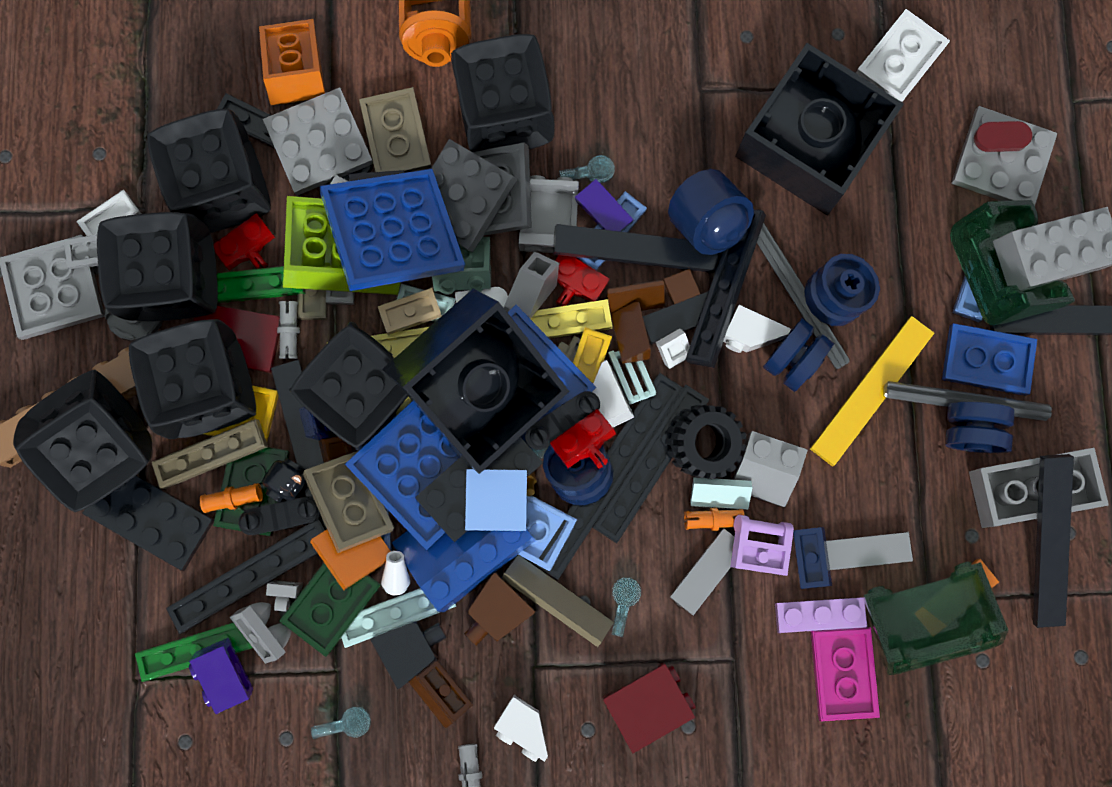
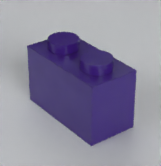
[189,638,254,714]

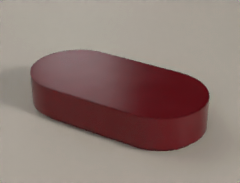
[974,121,1032,152]

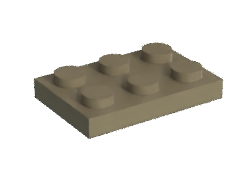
[359,87,432,173]
[303,450,394,553]

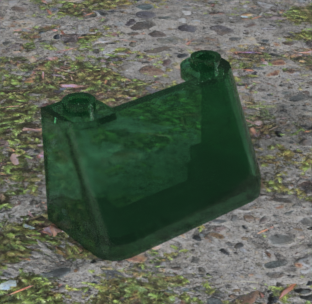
[950,200,1075,325]
[864,562,1008,675]

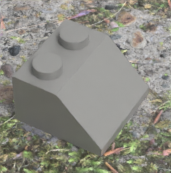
[732,431,808,507]

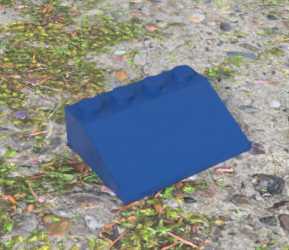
[392,527,536,613]

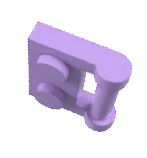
[730,515,794,576]

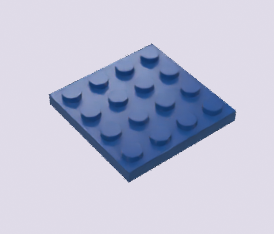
[320,169,465,291]

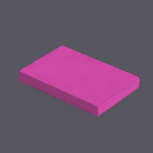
[811,627,880,721]

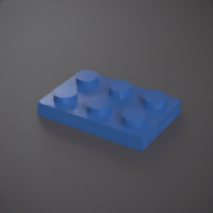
[942,323,1037,396]

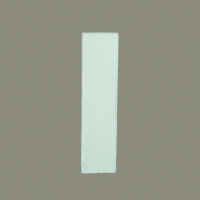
[342,588,456,648]

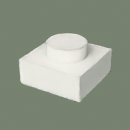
[656,329,690,369]

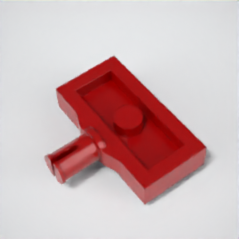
[213,213,275,270]
[555,255,610,306]
[550,409,616,468]

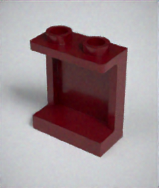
[602,662,696,754]

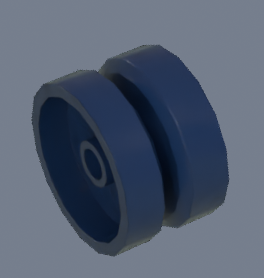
[804,254,880,326]
[763,318,835,392]
[945,402,1015,453]
[543,445,614,505]

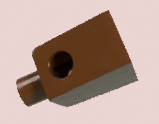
[464,573,536,646]

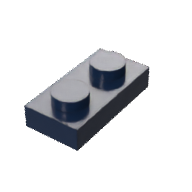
[793,527,832,589]

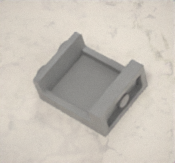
[519,175,579,253]

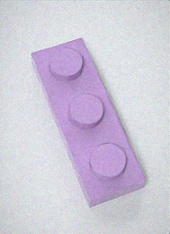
[775,598,867,633]

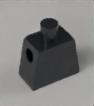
[370,621,447,689]

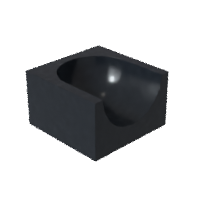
[735,43,904,216]
[382,289,569,474]

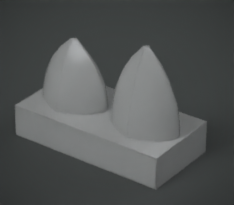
[230,602,292,664]

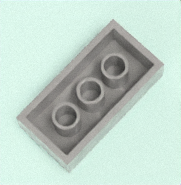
[993,207,1112,295]
[969,448,1109,528]

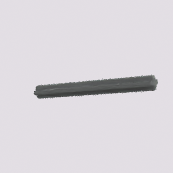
[757,223,850,369]
[884,381,1052,421]

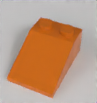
[259,19,325,105]

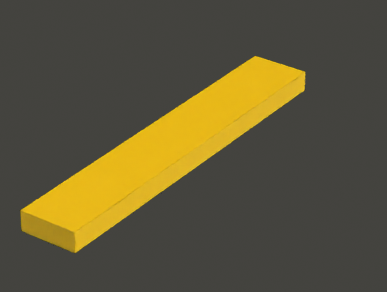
[810,316,934,467]

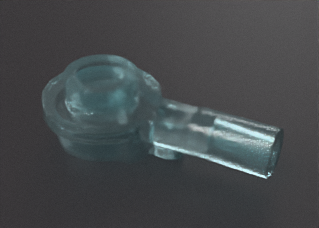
[559,155,615,183]
[612,578,641,637]
[311,707,371,739]

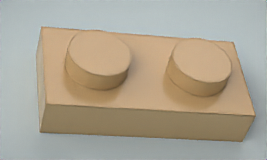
[378,288,442,335]

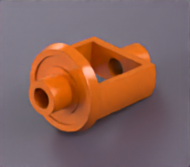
[399,0,472,67]

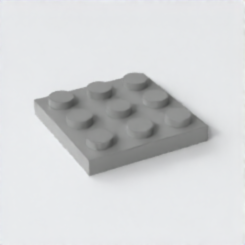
[263,87,374,196]
[951,106,1057,211]
[0,235,105,340]

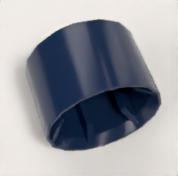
[668,169,754,255]

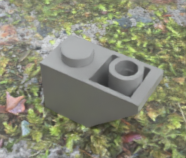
[504,251,559,319]

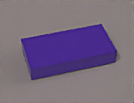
[575,179,634,232]

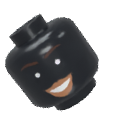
[262,458,306,503]

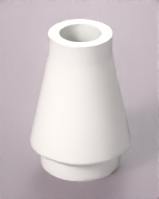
[381,551,410,595]

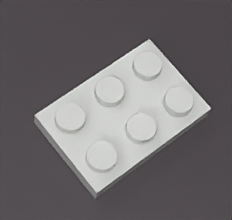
[856,9,950,102]

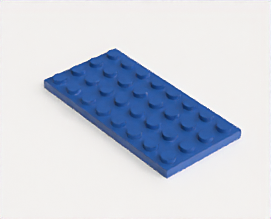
[345,305,597,550]

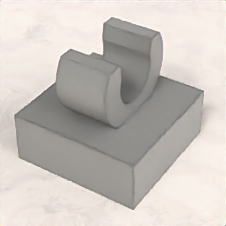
[266,580,303,611]

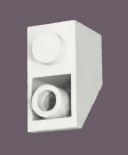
[494,695,548,762]

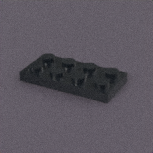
[415,437,544,543]
[82,475,214,571]

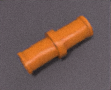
[200,483,263,513]
[684,508,745,531]

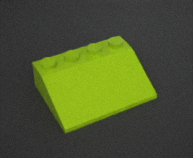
[283,196,401,295]

